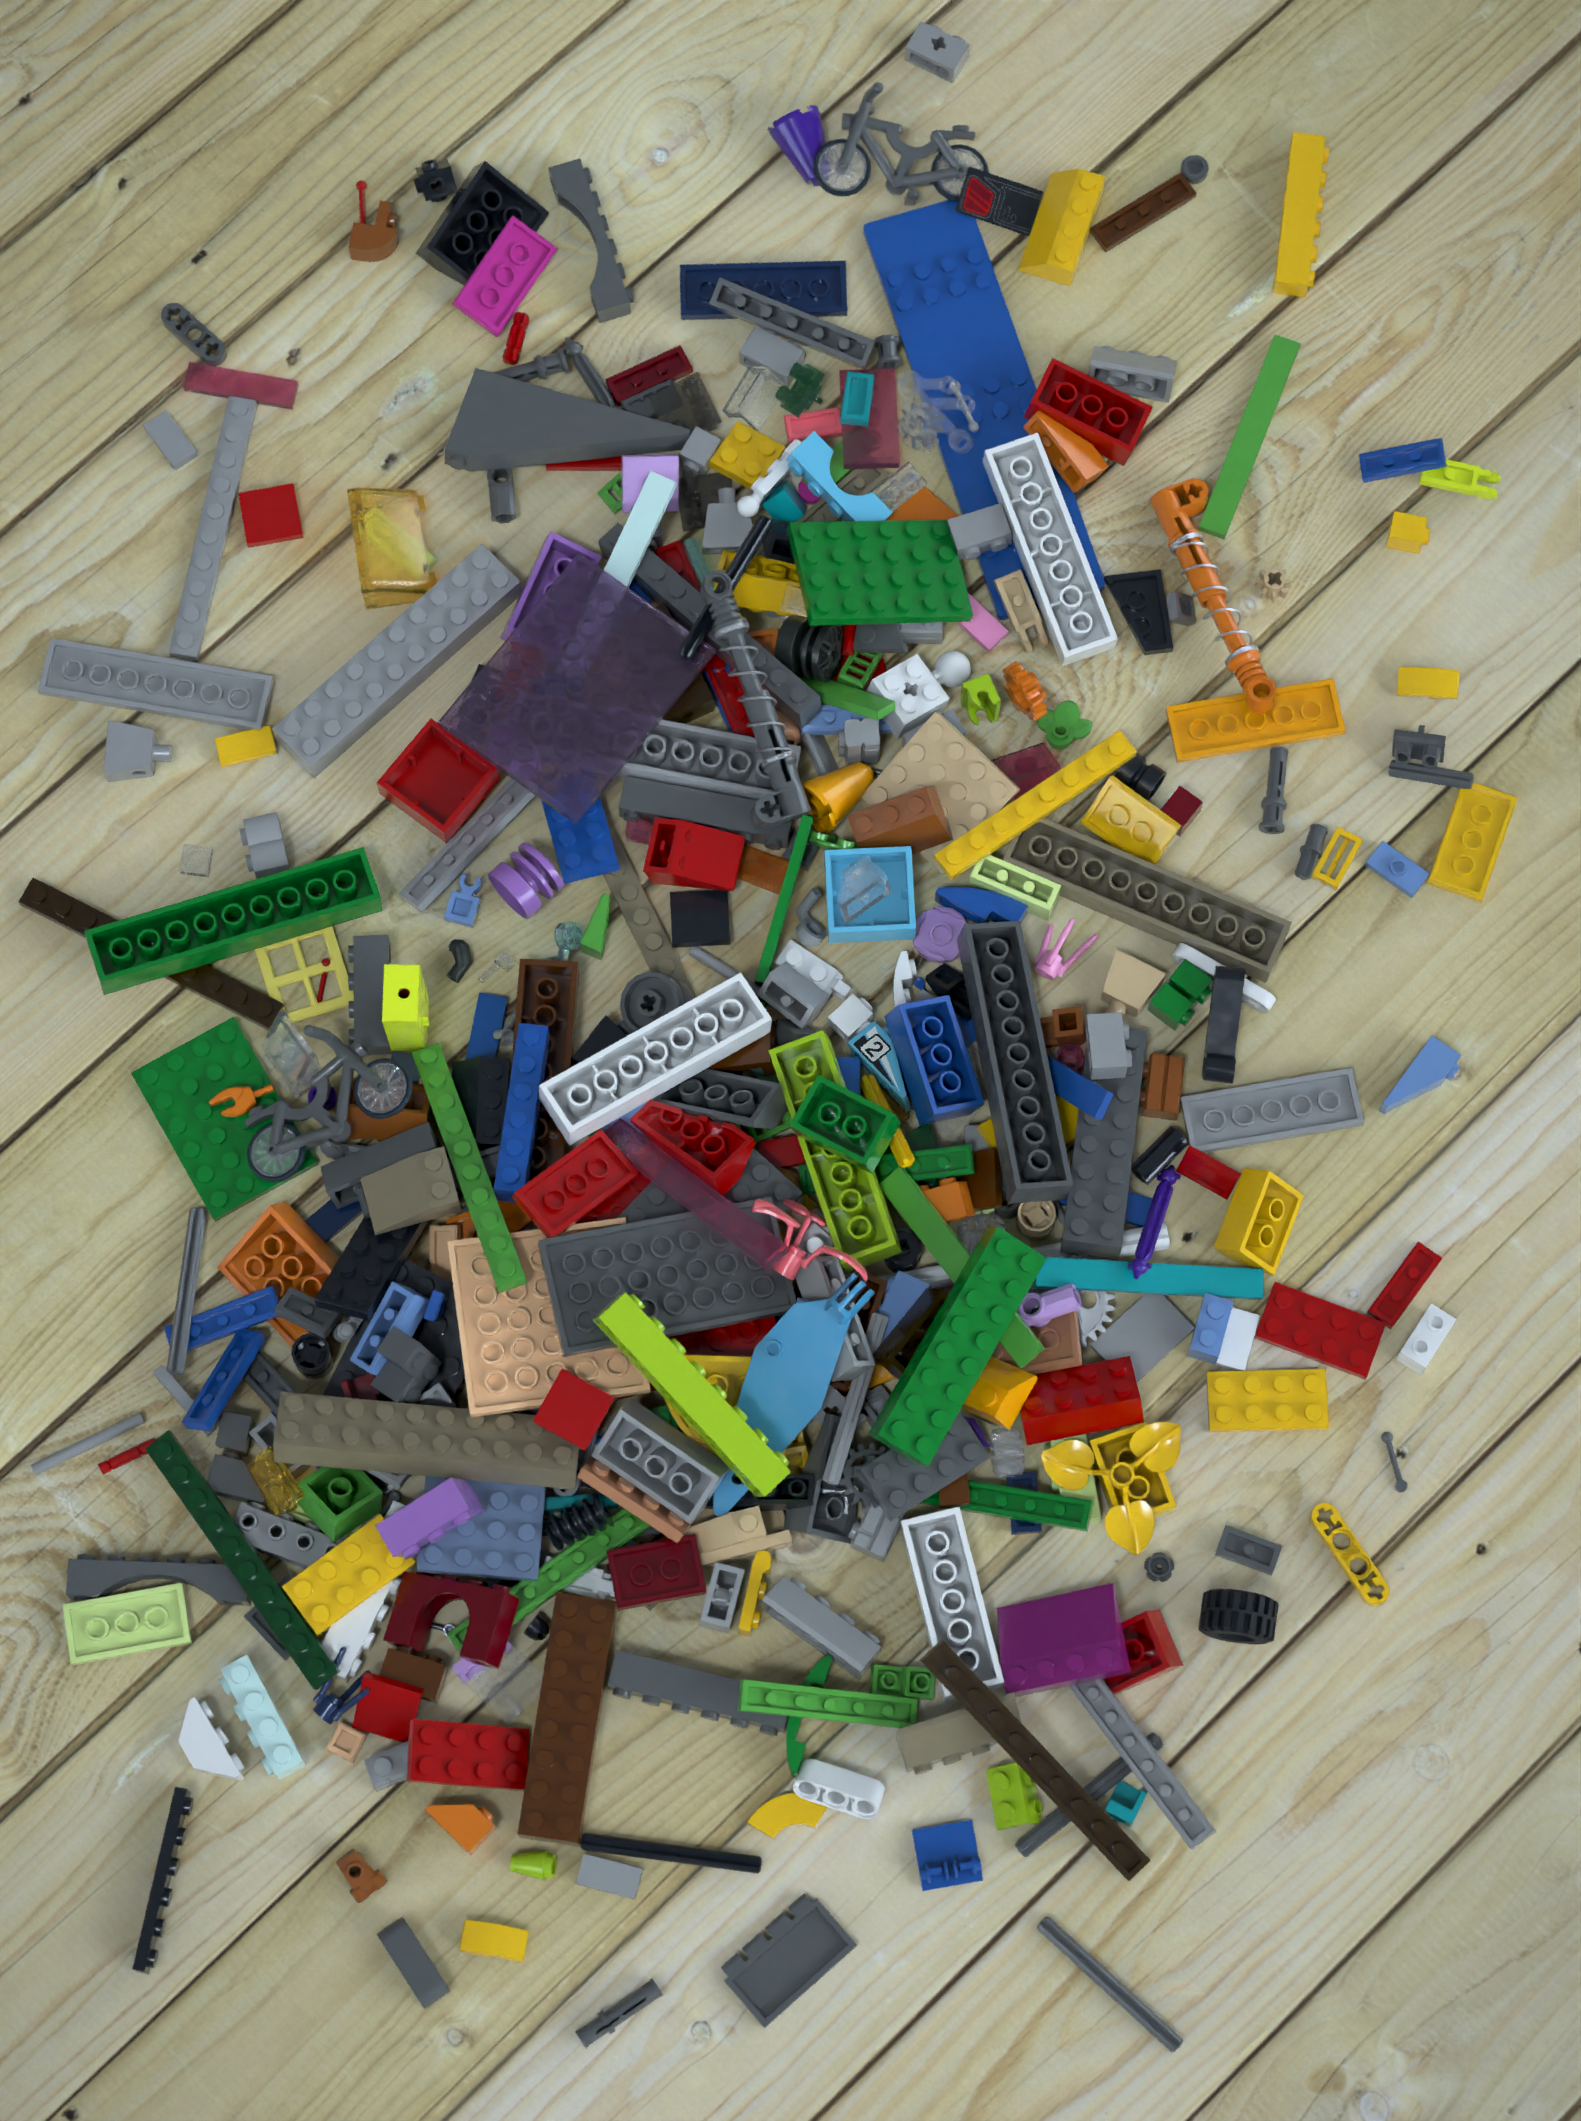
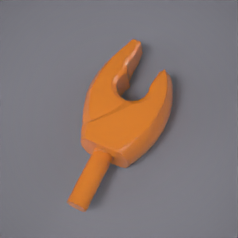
[209,1084,274,1117]

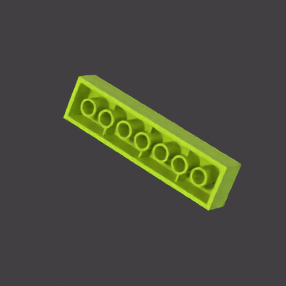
[768,1030,903,1273]
[592,1292,791,1497]

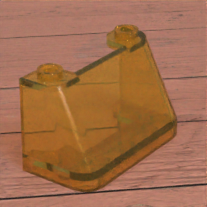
[347,487,436,610]

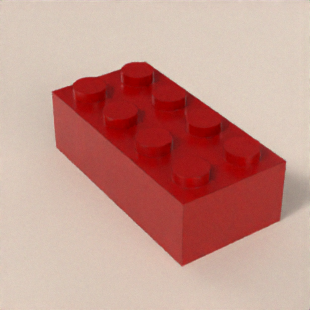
[1024,358,1153,466]
[1019,1356,1144,1445]

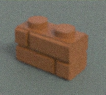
[1139,1053,1185,1121]

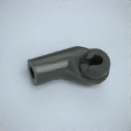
[447,939,472,983]

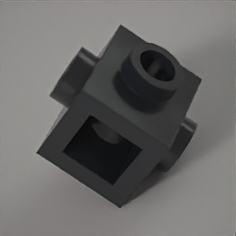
[413,159,458,202]

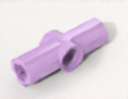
[1017,1283,1082,1327]

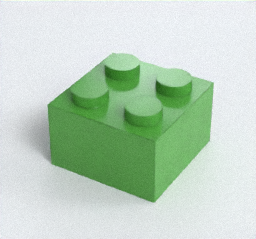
[296,1467,383,1543]

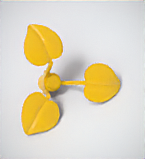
[1041,1422,1181,1555]

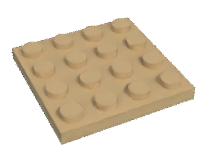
[862,711,1021,874]

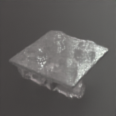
[466,1640,543,1726]

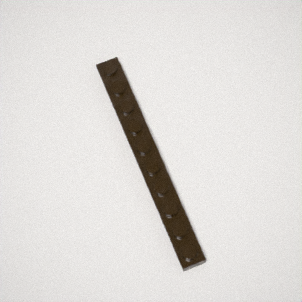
[18,878,285,1032]
[920,1639,1151,1881]

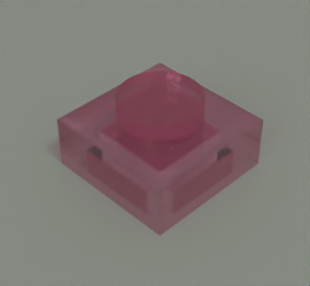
[625,820,653,845]

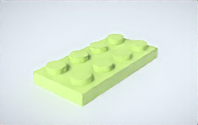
[62,1583,192,1665]

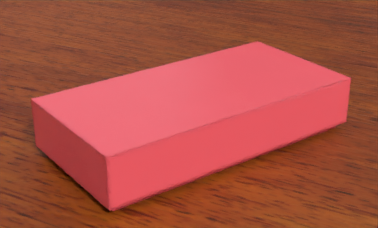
[784,407,844,445]

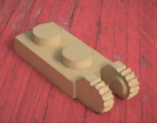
[993,569,1049,653]

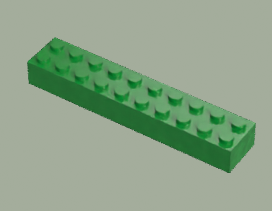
[84,847,382,995]

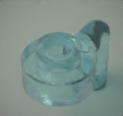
[537,921,582,961]

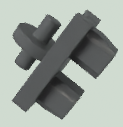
[1392,725,1446,768]

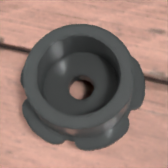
[1144,1552,1174,1582]

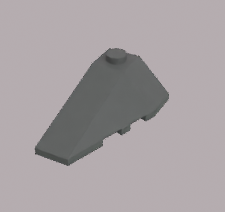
[783,1414,856,1544]

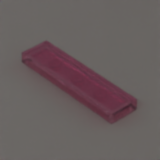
[183,362,299,410]

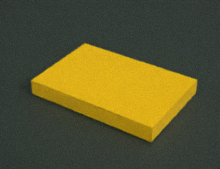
[1080,775,1181,865]

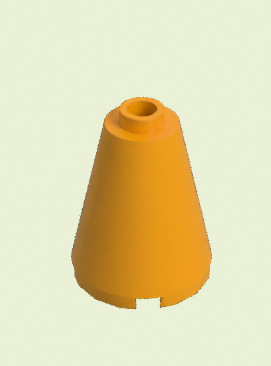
[802,762,874,833]

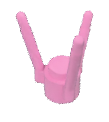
[1034,918,1098,980]

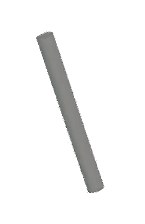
[689,947,782,1014]
[31,1412,145,1475]

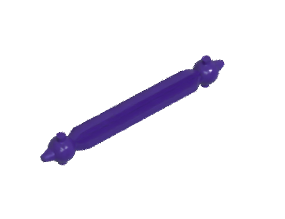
[1127,1165,1180,1279]

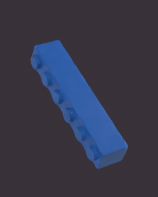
[494,1023,550,1203]

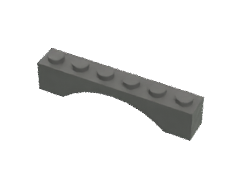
[549,158,634,323]
[66,1554,251,1606]

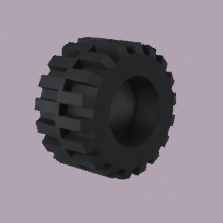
[1198,1589,1279,1644]

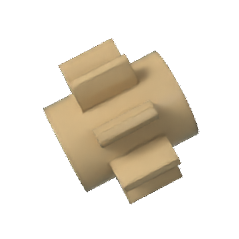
[1255,565,1291,603]

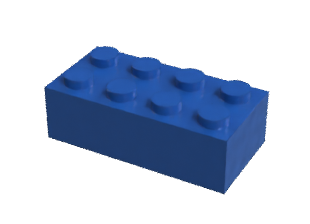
[884,995,984,1126]

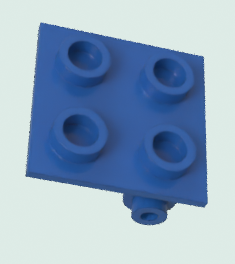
[912,1820,983,1891]

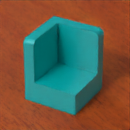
[762,480,807,522]
[1104,1781,1148,1827]

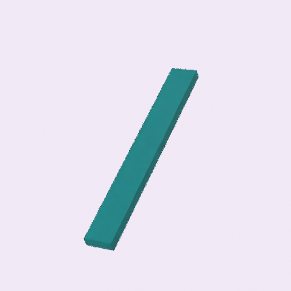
[1033,1257,1264,1300]

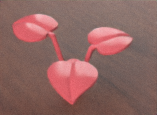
[752,1198,868,1283]

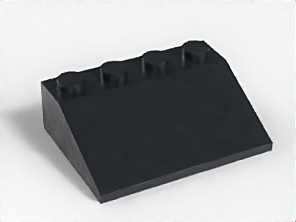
[416,161,549,285]

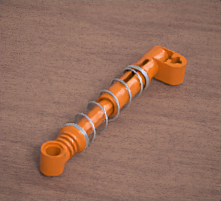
[1149,478,1276,714]

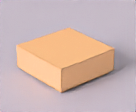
[326,1721,367,1763]

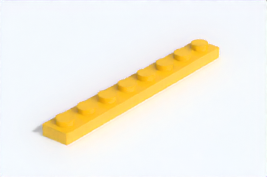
[934,730,1137,880]

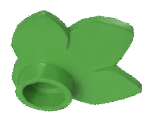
[1036,700,1092,750]

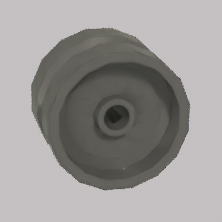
[620,972,693,1031]

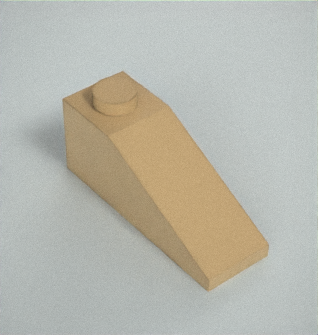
[684,1505,767,1554]

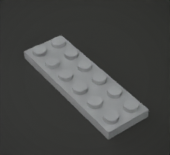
[1180,1068,1364,1153]

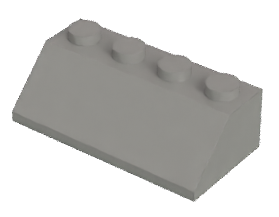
[762,1576,881,1680]

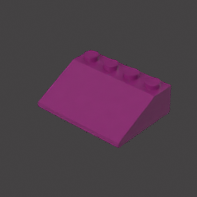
[997,1583,1131,1697]

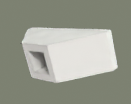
[178,1697,245,1781]

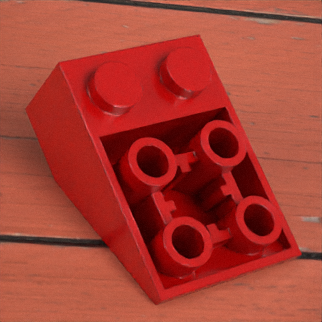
[643,818,745,891]

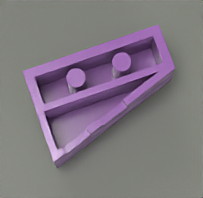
[375,1477,485,1559]

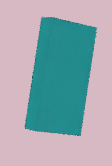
[840,372,875,427]

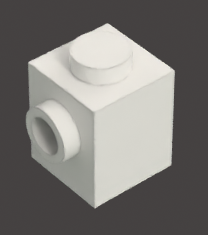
[828,994,873,1045]

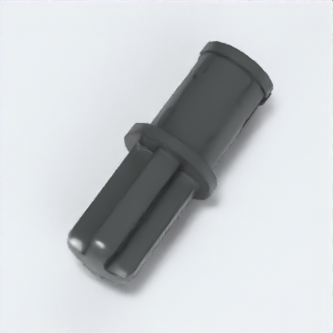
[1295,824,1328,880]

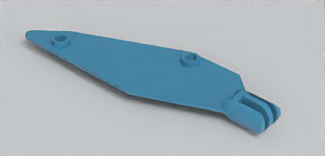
[713,1273,875,1517]

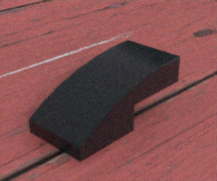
[925,963,972,1022]

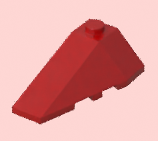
[630,1100,755,1198]

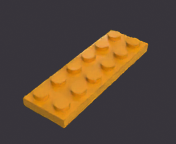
[1165,678,1345,763]

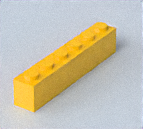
[1273,132,1330,298]

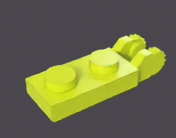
[1419,459,1501,500]

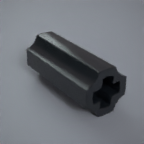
[1131,1126,1189,1186]

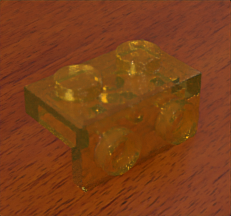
[246,1446,304,1517]

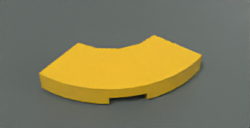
[747,1793,828,1839]

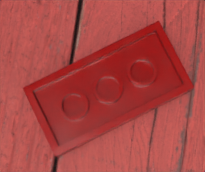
[512,1129,639,1239]
[1254,1282,1386,1380]
[406,1719,529,1791]

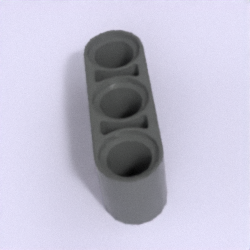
[377,1916,451,2009]

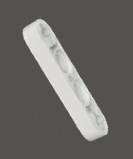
[1171,943,1276,1013]

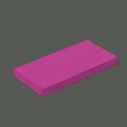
[452,216,558,337]

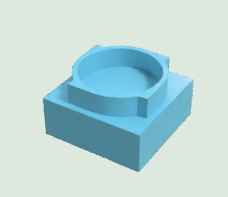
[824,846,916,943]

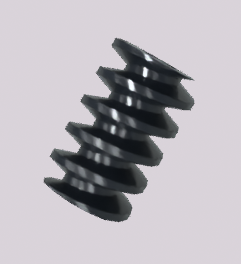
[546,1493,614,1551]

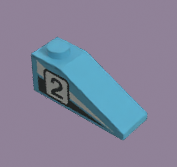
[847,1021,911,1112]

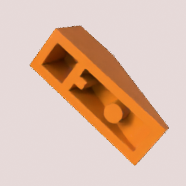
[1023,411,1108,493]

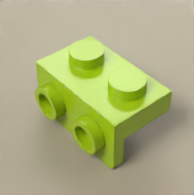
[986,1763,1043,1830]

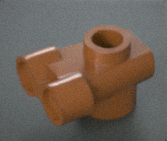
[336,1849,387,1903]

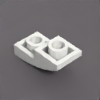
[893,951,917,1008]

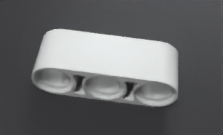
[793,1759,885,1819]

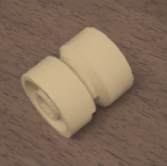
[1016,1201,1056,1241]

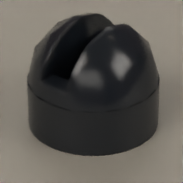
[523,1614,549,1641]

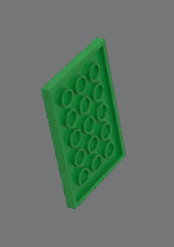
[787,520,973,626]
[131,1017,318,1222]

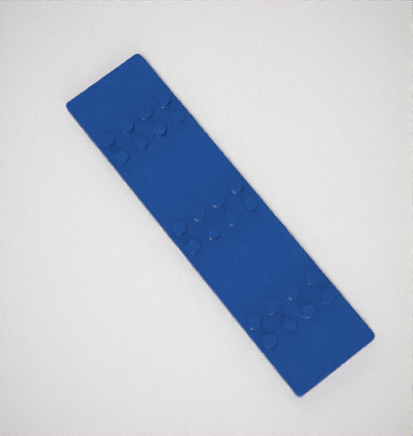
[863,200,1105,620]

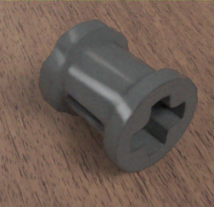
[875,335,902,371]

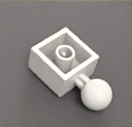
[866,651,971,739]

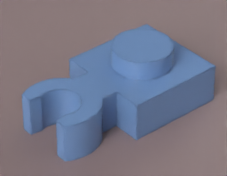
[444,874,482,928]

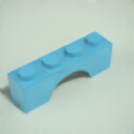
[786,431,893,521]

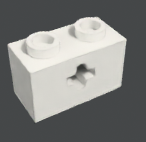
[1396,1303,1457,1375]

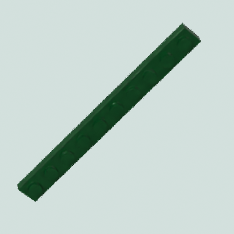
[145,1430,341,1690]

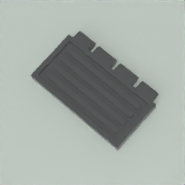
[721,1894,857,2028]

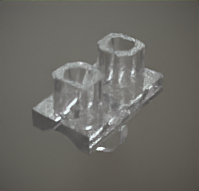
[870,462,927,512]

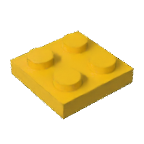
[709,421,786,490]

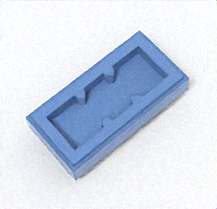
[1365,841,1430,898]

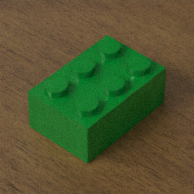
[789,1074,901,1174]

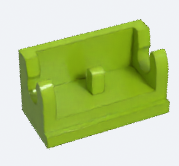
[960,673,1001,726]

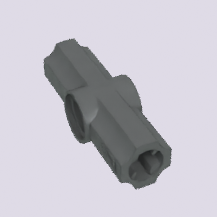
[487,468,516,524]

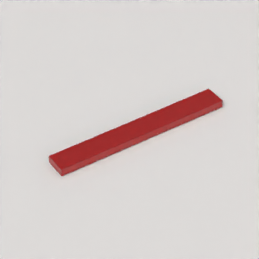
[654,540,755,738]

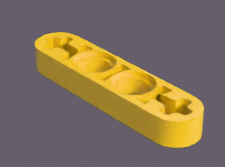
[1310,1503,1389,1607]

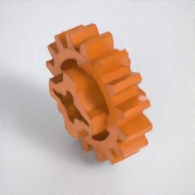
[1002,661,1048,722]

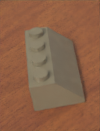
[896,1692,1022,1775]

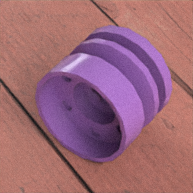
[487,842,564,919]

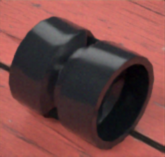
[1114,753,1167,802]
[883,1227,922,1273]
[291,1333,334,1380]

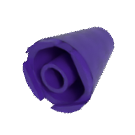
[768,105,832,187]

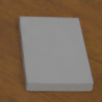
[1090,1294,1195,1382]

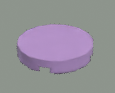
[913,906,967,964]

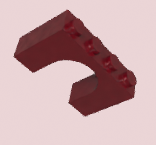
[383,1571,520,1669]

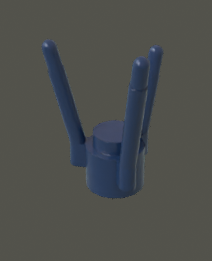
[313,1647,370,1724]

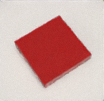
[238,483,303,548]
[532,1369,615,1452]
[352,1672,424,1743]

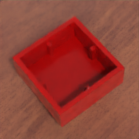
[377,718,500,844]

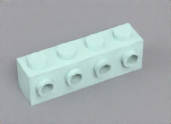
[219,1655,307,1780]

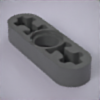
[161,303,227,367]

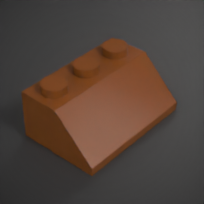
[847,785,953,855]
[347,1078,432,1142]

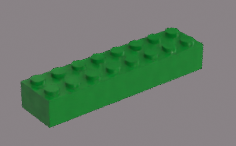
[868,1227,1047,1466]

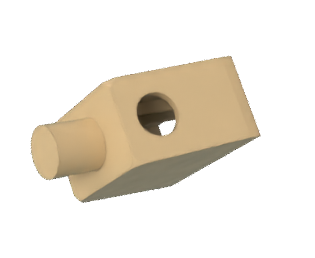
[1101,949,1166,1018]

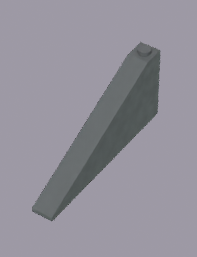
[445,368,690,472]

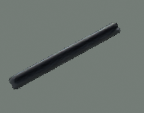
[678,515,772,662]
[581,1833,762,1873]

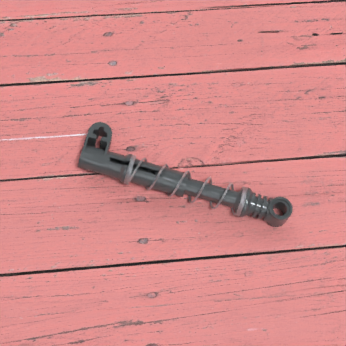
[700,570,812,829]

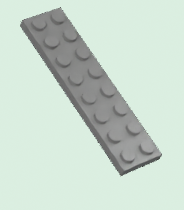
[38,638,274,730]

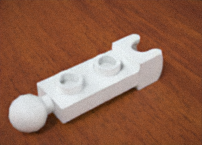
[737,439,802,518]

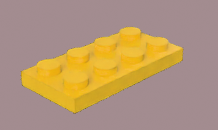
[1206,1369,1329,1432]
[282,1514,416,1636]

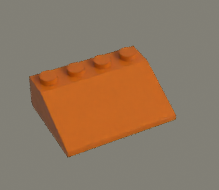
[217,1202,339,1347]

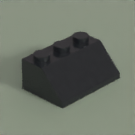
[452,1057,511,1151]

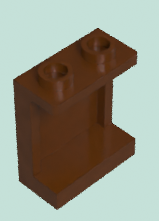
[707,1010,776,1076]

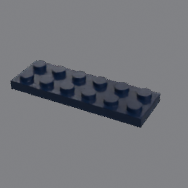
[680,261,847,320]

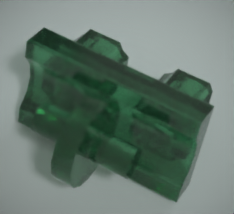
[775,362,825,418]

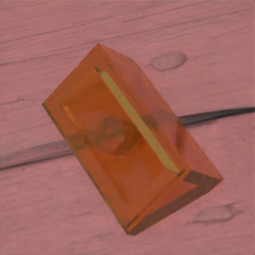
[737,844,789,894]

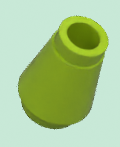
[510,1850,557,1881]

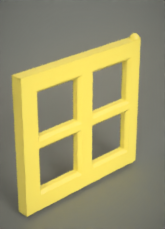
[255,926,354,1028]

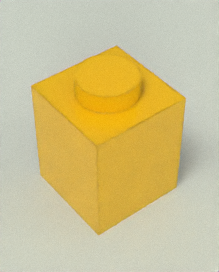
[1386,511,1431,554]

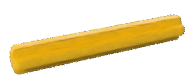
[860,1074,915,1168]

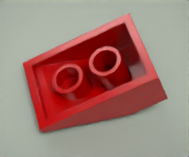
[1103,1609,1183,1695]

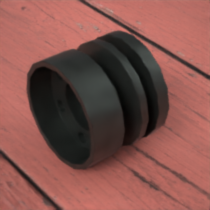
[774,615,844,683]

